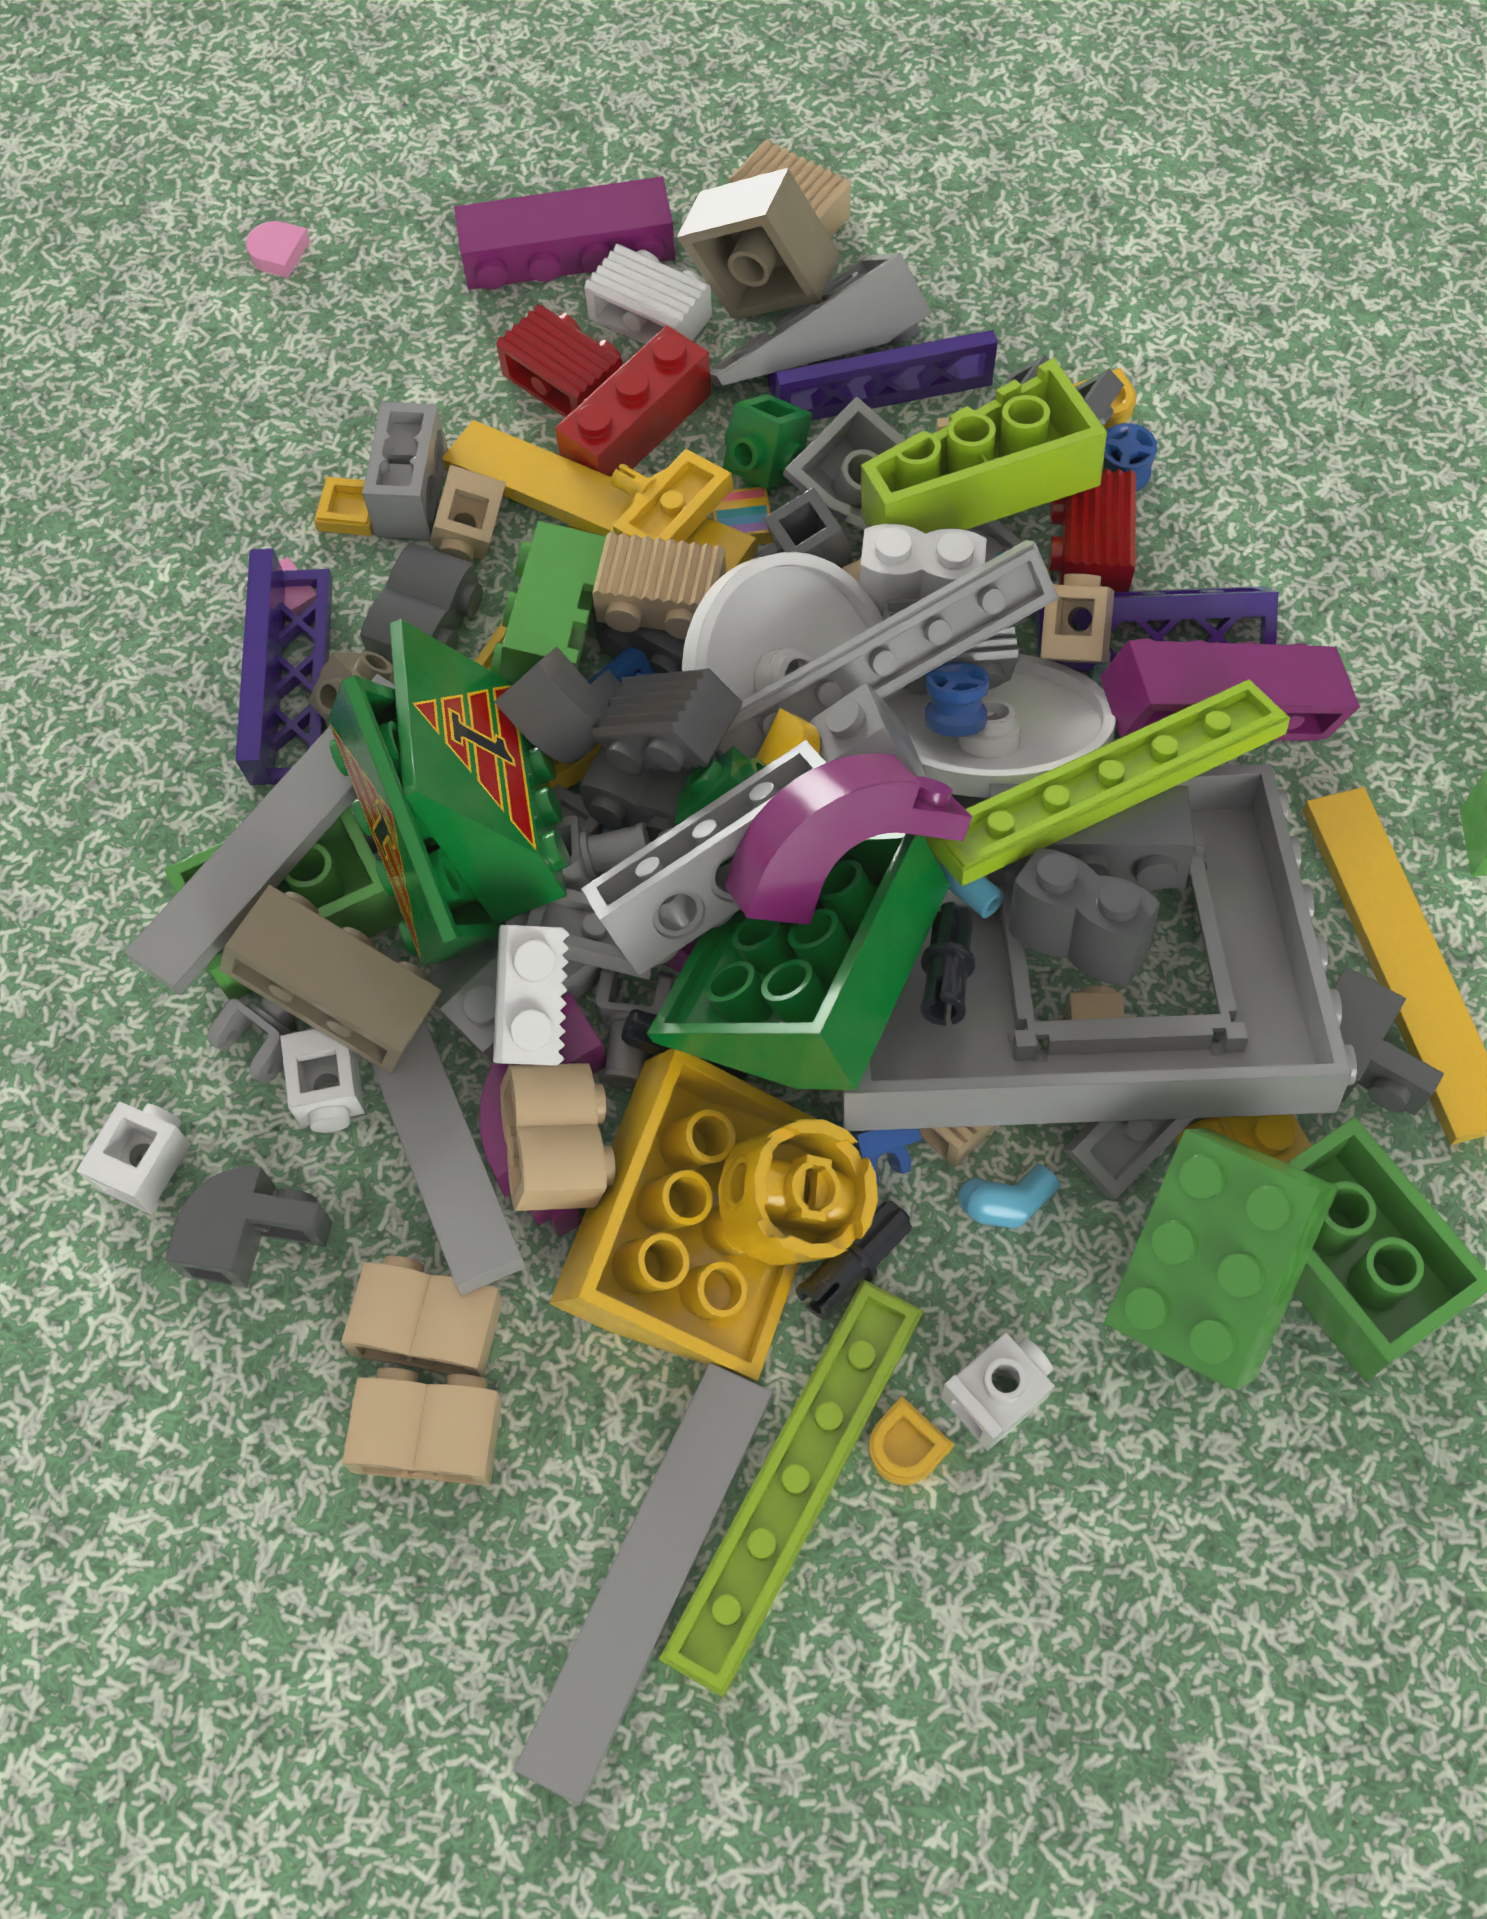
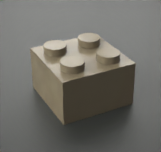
[677,168,841,319]

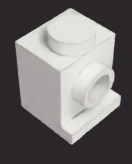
[280,1029,365,1133]
[76,1101,191,1215]
[940,1333,1055,1451]

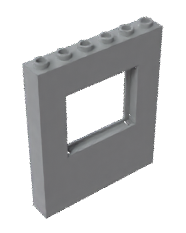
[841,764,1357,1131]

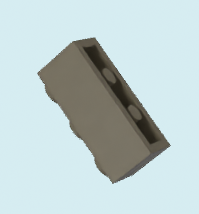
[219,884,442,1074]

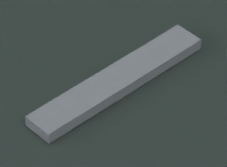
[715,540,1059,760]
[124,674,395,996]
[370,946,526,1296]
[513,1363,773,1806]

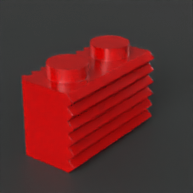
[496,304,623,418]
[1048,469,1136,591]

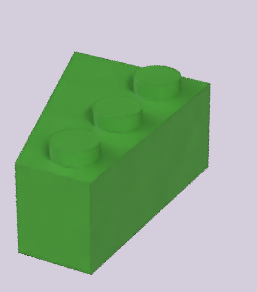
[490,521,606,684]

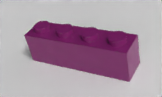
[454,176,676,290]
[1100,638,1360,741]

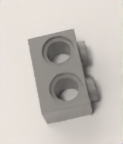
[362,402,448,539]

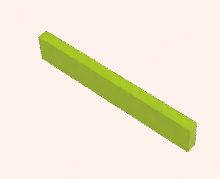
[925,679,1290,887]
[659,1280,924,1698]

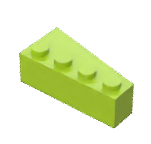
[861,358,1107,534]

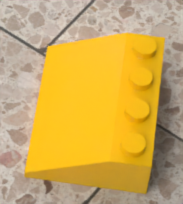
[549,1048,816,1382]

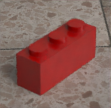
[555,325,711,477]

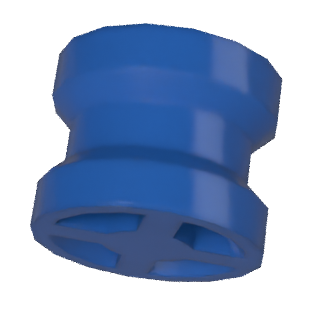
[1102,423,1157,492]
[924,662,990,737]

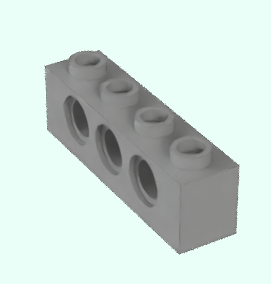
[581,740,826,976]

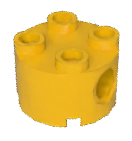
[718,1119,878,1266]

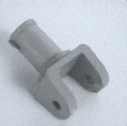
[556,815,651,892]
[596,968,674,1089]
[208,997,296,1084]

